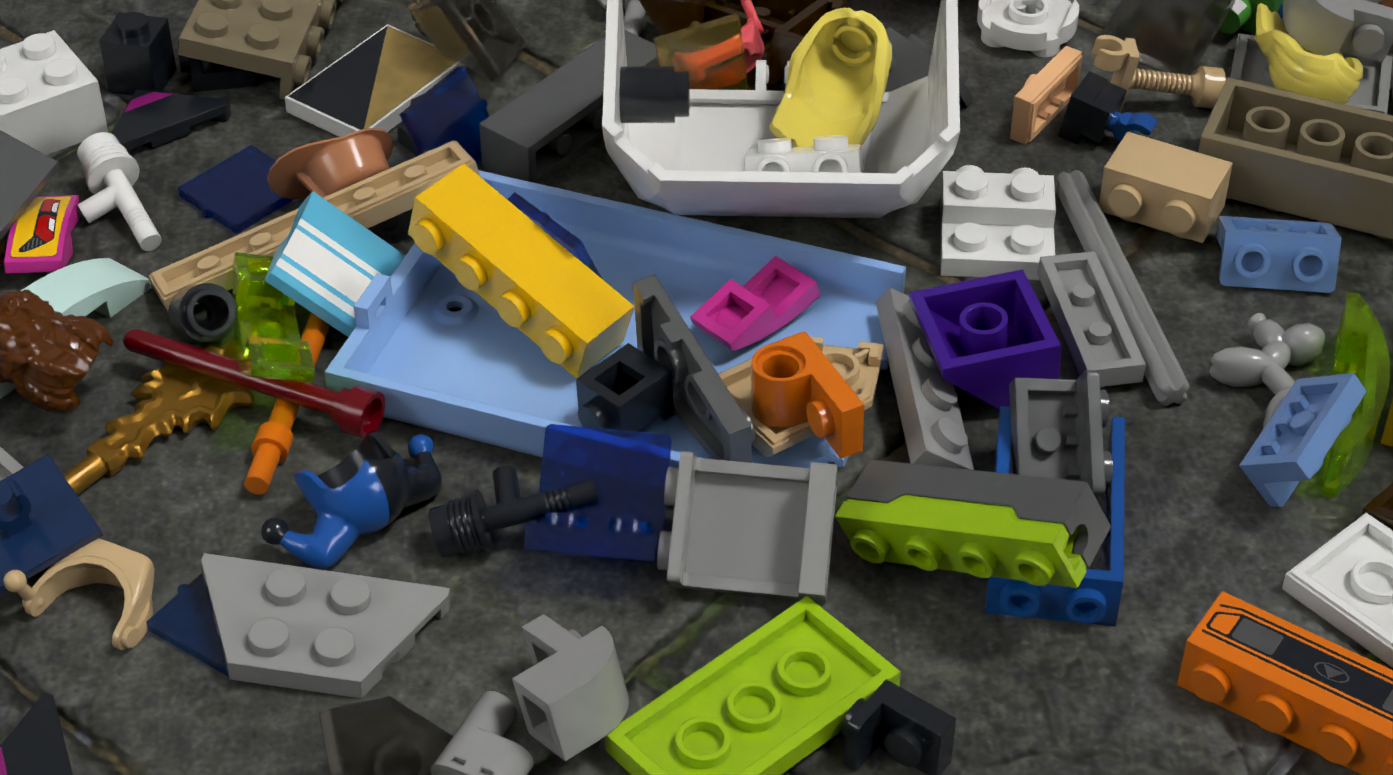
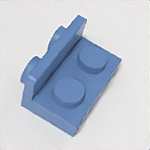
[1216,216,1341,293]
[1239,373,1367,507]

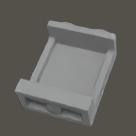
[657,451,838,602]

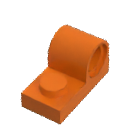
[751,331,864,459]

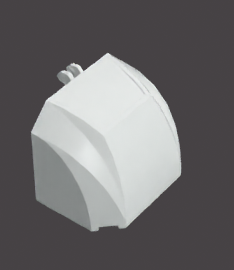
[602,0,960,218]

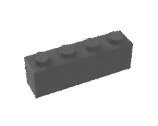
[479,30,667,184]

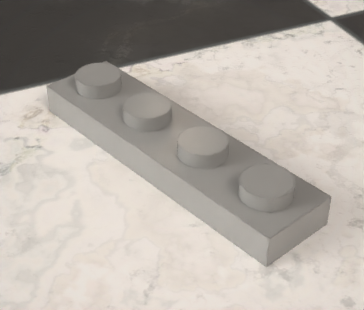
[876,287,974,470]

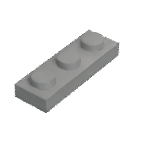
[1038,251,1146,387]

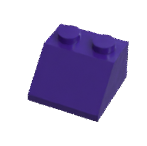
[909,270,1061,410]

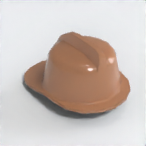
[267,128,394,200]

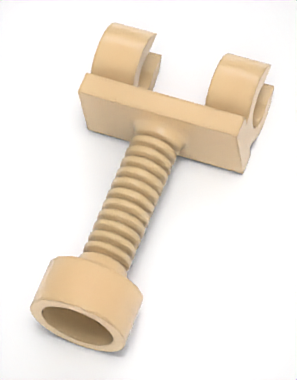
[1091,35,1226,113]

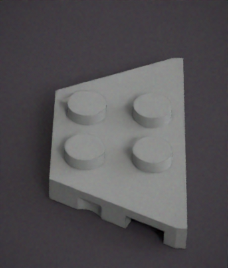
[201,553,450,699]

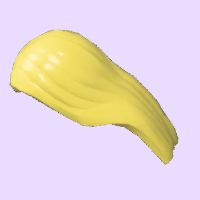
[1254,3,1363,104]
[769,8,892,147]

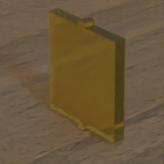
[654,13,749,90]

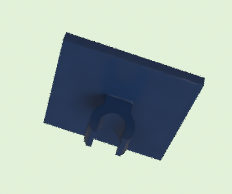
[0,454,103,595]

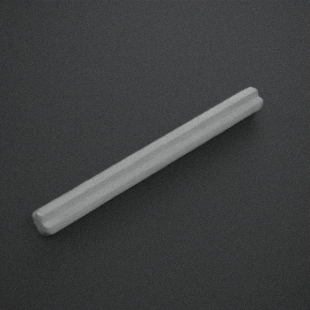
[1055,170,1189,406]

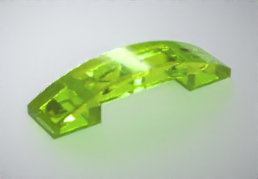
[233,252,315,383]
[1322,292,1390,498]

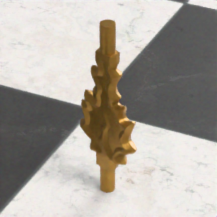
[63,316,289,495]

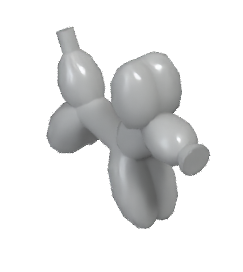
[1209,313,1325,429]

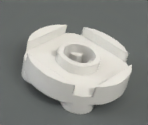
[977,0,1079,57]

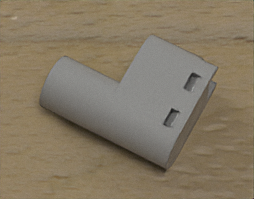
[430,691,534,775]

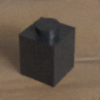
[99,12,177,95]

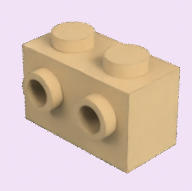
[1099,131,1233,243]

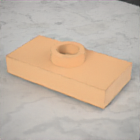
[1010,46,1083,145]

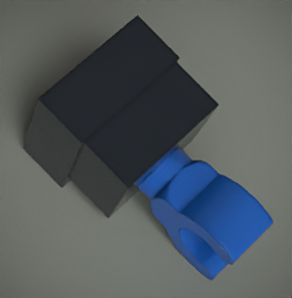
[1058,71,1158,144]

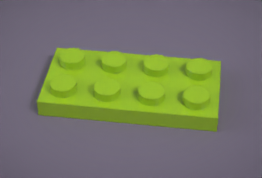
[605,596,901,775]

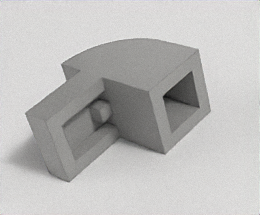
[1282,0,1393,63]
[512,614,629,761]

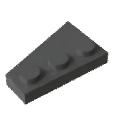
[633,274,756,463]

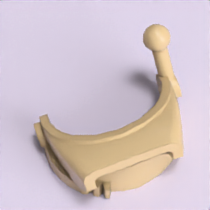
[3,538,155,650]

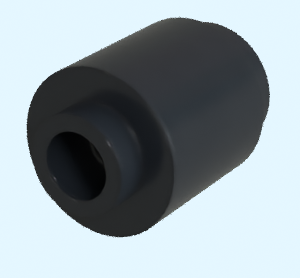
[619,66,690,123]
[168,283,238,343]

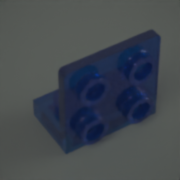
[524,424,672,562]

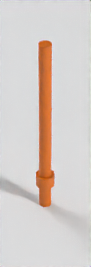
[244,312,331,495]

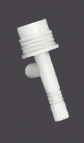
[77,132,162,251]

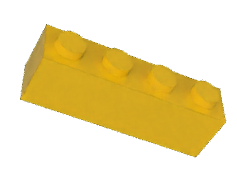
[408,163,635,379]

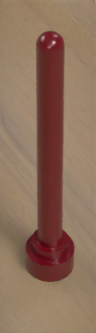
[123,329,385,439]

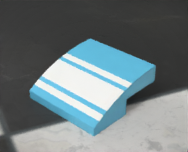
[264,191,406,337]

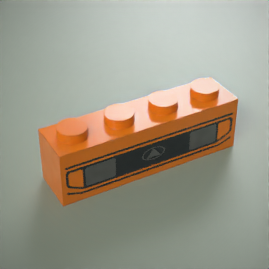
[1177,591,1393,775]

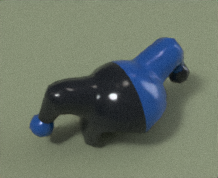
[261,431,442,569]

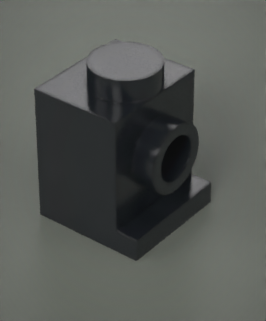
[576,343,674,439]

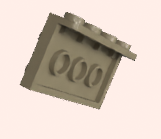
[178,0,343,100]

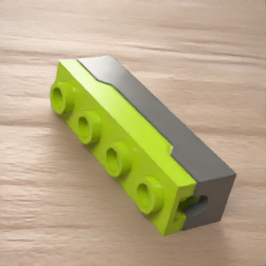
[835,459,1111,588]

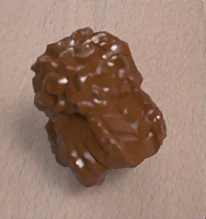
[0,290,114,413]

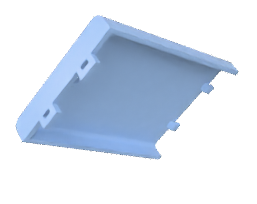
[325,170,906,489]

